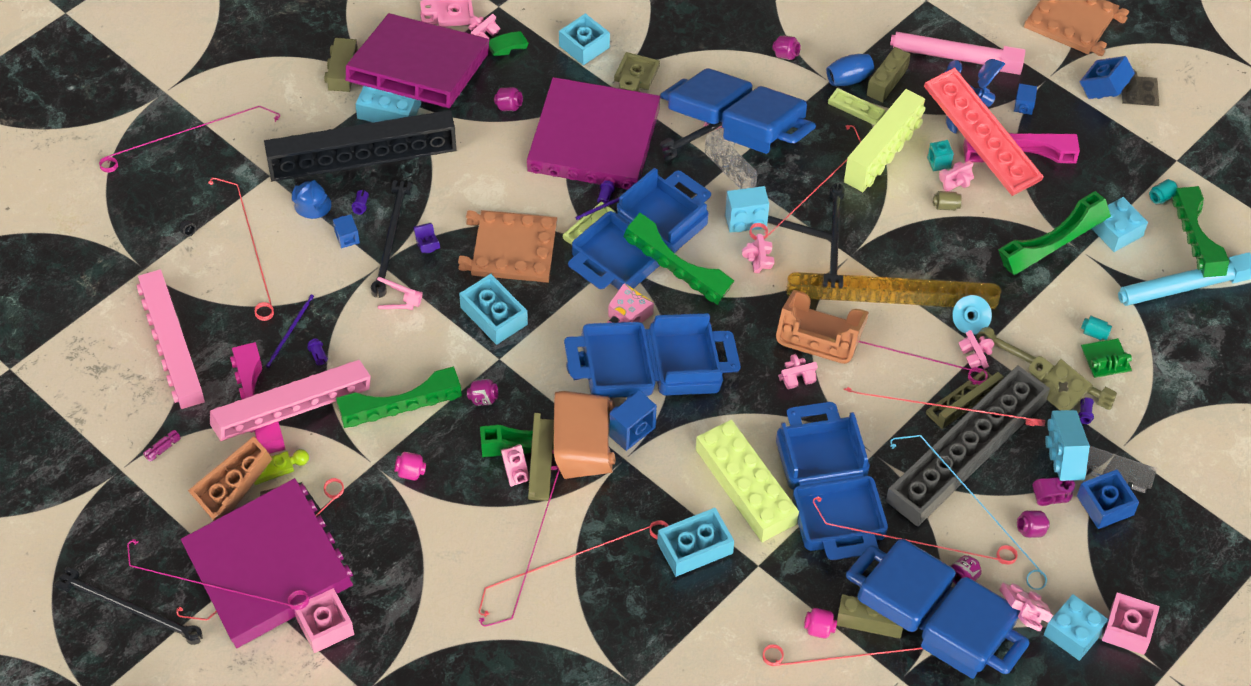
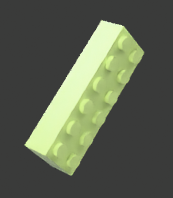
[844,89,925,192]
[696,419,799,542]

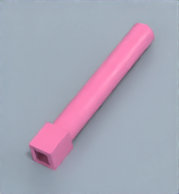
[890,32,1025,75]

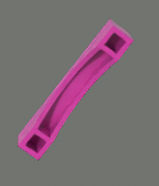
[963,133,1080,163]
[230,342,285,454]

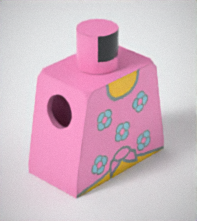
[607,283,654,323]

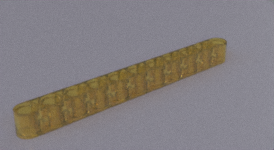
[786,272,1001,309]

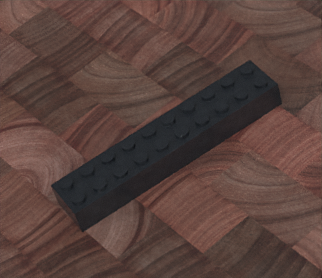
[264,110,457,182]

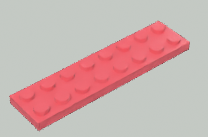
[924,68,1044,196]

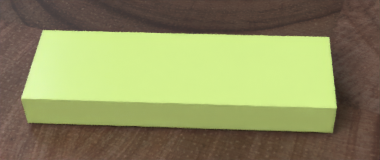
[828,88,885,125]
[563,202,616,245]

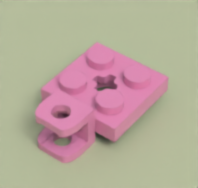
[420,0,474,27]
[999,583,1053,631]

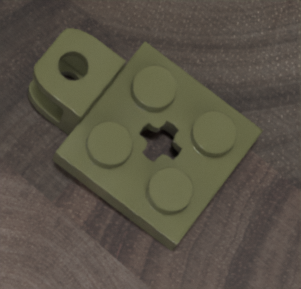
[614,52,660,92]
[1029,356,1093,411]

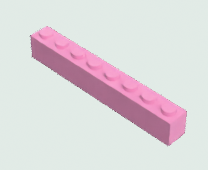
[136,269,205,409]
[210,360,371,441]

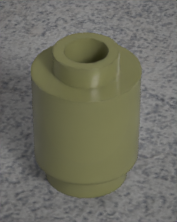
[933,191,962,211]

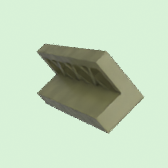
[926,369,1004,429]
[528,413,554,501]

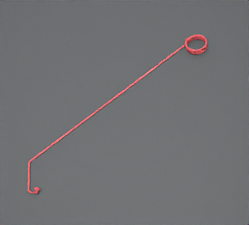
[749,125,861,240]
[208,178,274,321]
[843,387,1045,426]
[177,478,344,620]
[813,496,1018,565]
[479,520,669,617]
[763,644,923,666]

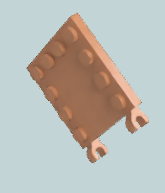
[1024,0,1129,56]
[458,210,557,283]

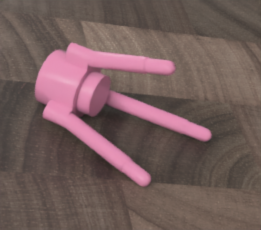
[377,277,422,310]

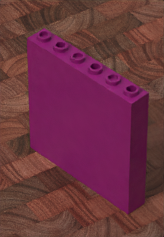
[346,13,489,108]
[527,77,660,190]
[181,478,353,649]

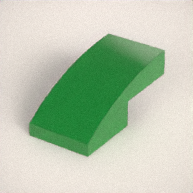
[489,31,529,56]

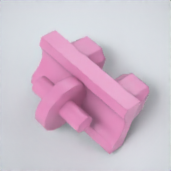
[468,14,500,39]
[939,161,974,191]
[742,234,774,273]
[958,330,994,369]
[778,354,818,389]
[501,444,529,486]

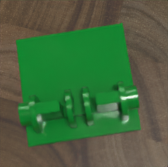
[1081,338,1132,378]

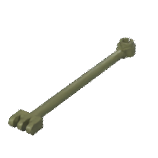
[977,327,1117,410]

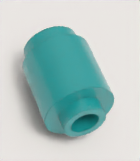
[1149,179,1178,204]
[1081,315,1112,340]

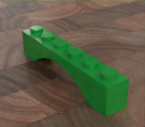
[1172,186,1229,278]
[998,191,1111,275]
[623,213,735,305]
[336,366,462,428]
[480,425,554,457]

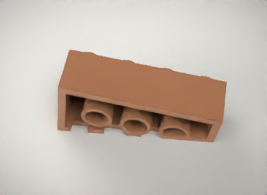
[188,436,272,521]

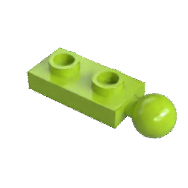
[254,449,309,485]

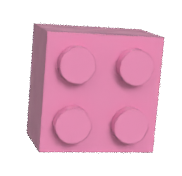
[294,588,354,653]
[1102,592,1160,655]

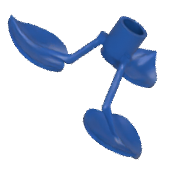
[944,59,1005,134]

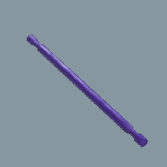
[575,197,620,220]
[266,294,314,368]

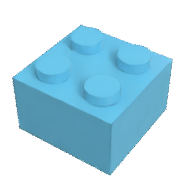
[559,13,610,66]
[725,186,769,233]
[1091,197,1148,252]
[1044,594,1109,661]

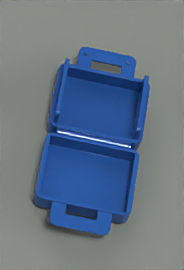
[660,68,816,154]
[568,168,711,290]
[564,314,741,398]
[776,402,888,560]
[846,539,1029,679]

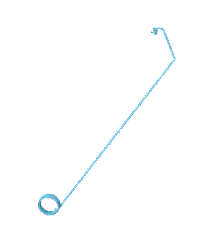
[890,435,1047,590]

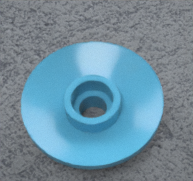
[952,295,992,335]

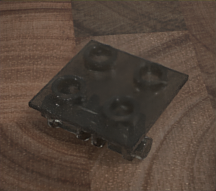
[1122,69,1159,106]

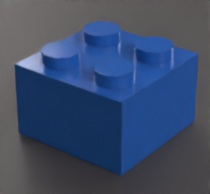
[1080,56,1135,99]
[609,390,657,451]
[1077,469,1139,529]

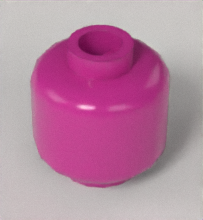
[394,452,426,480]
[804,608,837,639]

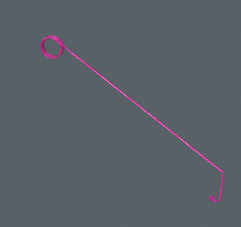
[99,106,280,173]
[859,341,988,385]
[479,450,559,627]
[127,539,309,610]

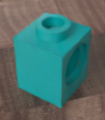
[927,140,954,171]

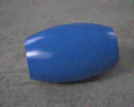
[826,54,875,86]

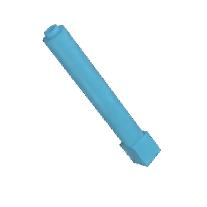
[1118,252,1251,306]

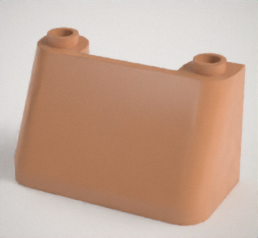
[776,290,869,364]
[554,391,615,479]

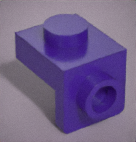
[414,223,440,253]

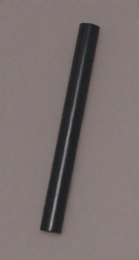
[767,215,831,241]

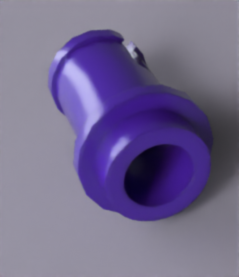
[597,181,615,204]
[352,190,369,215]
[307,339,328,365]
[1078,397,1094,424]

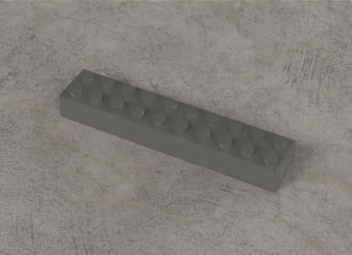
[886,365,1050,527]

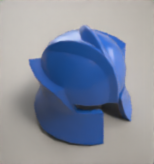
[292,180,331,219]

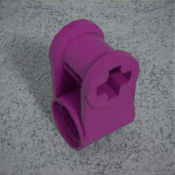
[1032,478,1075,506]

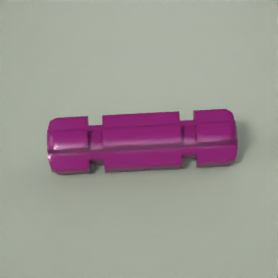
[143,430,181,462]

